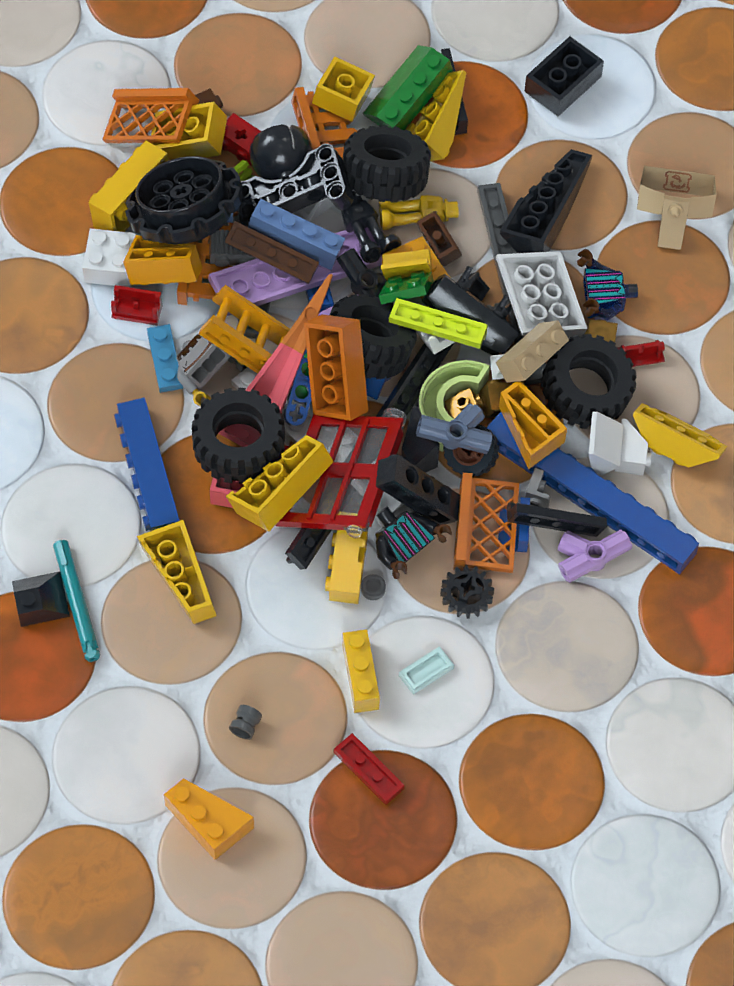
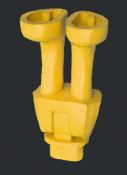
[379,195,459,230]

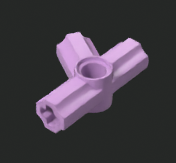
[558,530,632,583]

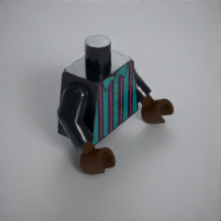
[375,506,452,579]

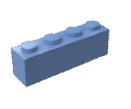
[248,199,345,270]

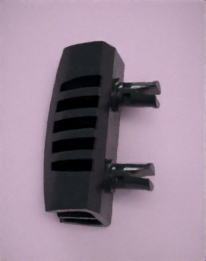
[422,266,520,355]

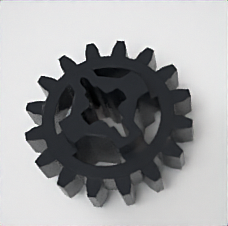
[440,565,494,619]

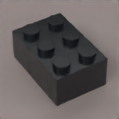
[524,36,604,116]

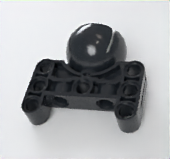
[237,124,354,227]

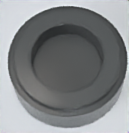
[361,574,386,600]

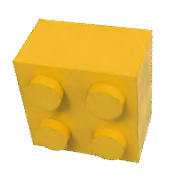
[312,56,375,122]

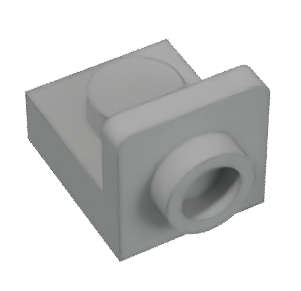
[525,468,551,508]

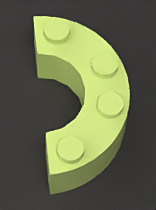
[418,360,490,452]

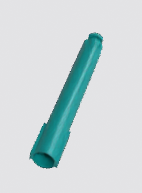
[53,540,100,662]

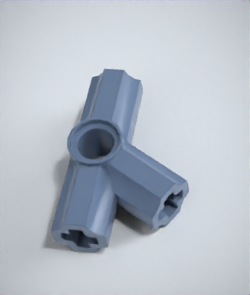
[416,403,493,454]

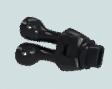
[341,190,401,263]

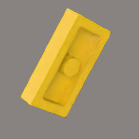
[381,249,432,280]

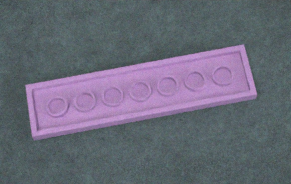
[208,221,383,316]

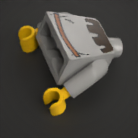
[176,334,244,407]

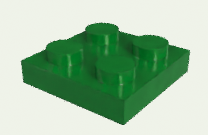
[379,271,434,304]

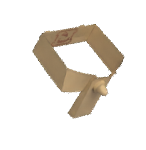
[637,166,717,250]

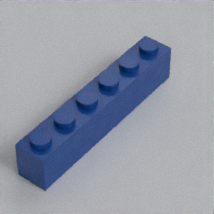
[114,397,180,531]

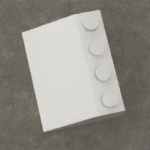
[496,251,587,339]

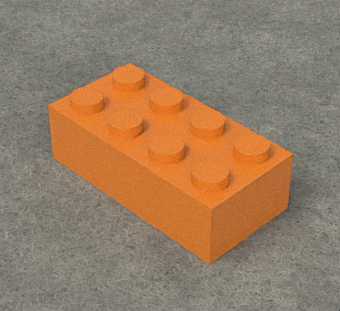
[304,314,368,421]

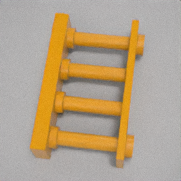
[199,284,290,374]

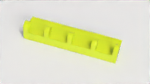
[389,298,488,349]

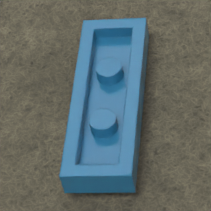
[147,324,183,393]

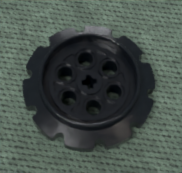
[125,156,243,245]

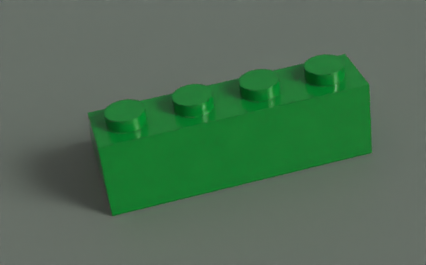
[363,45,453,130]

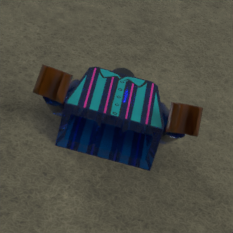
[577,249,638,320]

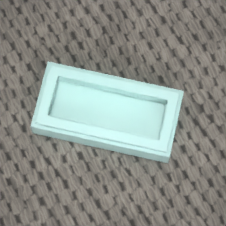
[399,646,454,695]

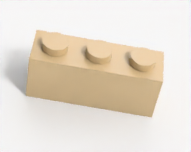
[495,320,569,383]

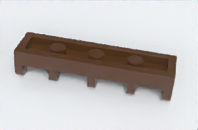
[225,221,319,284]

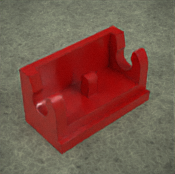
[111,285,162,326]

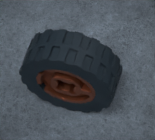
[443,424,499,477]

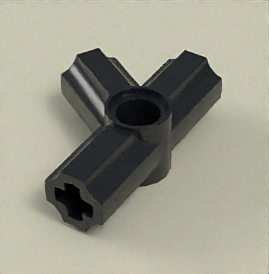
[336,248,388,298]

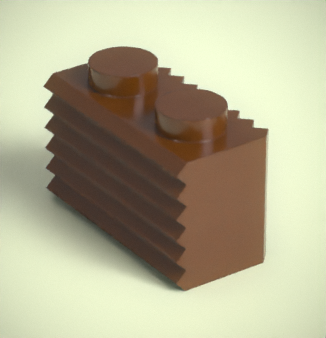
[417,211,462,266]

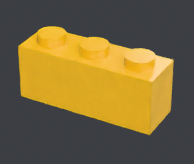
[342,629,380,713]

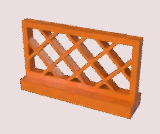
[102,88,200,143]
[453,472,519,573]

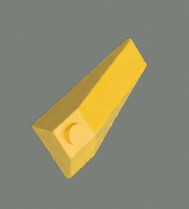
[407,70,466,161]

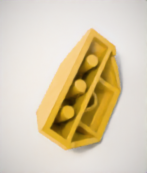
[633,403,727,468]

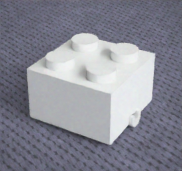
[82,228,136,287]

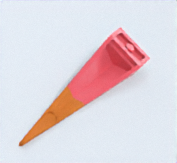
[218,274,333,447]

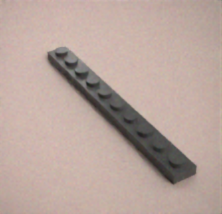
[477,183,546,385]

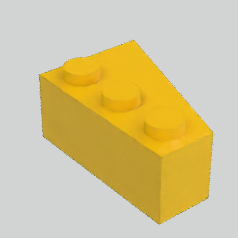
[325,513,368,604]

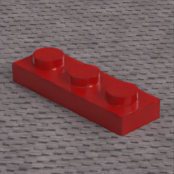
[333,733,405,805]

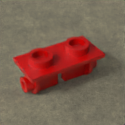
[617,340,665,367]

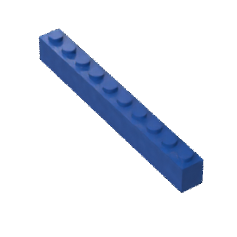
[487,412,699,575]

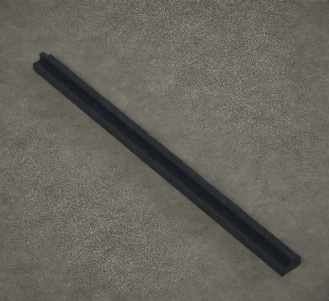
[285,273,490,570]

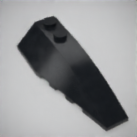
[500,149,592,253]

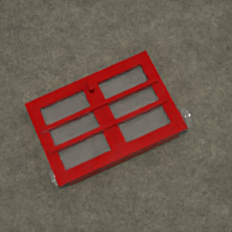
[275,408,407,538]

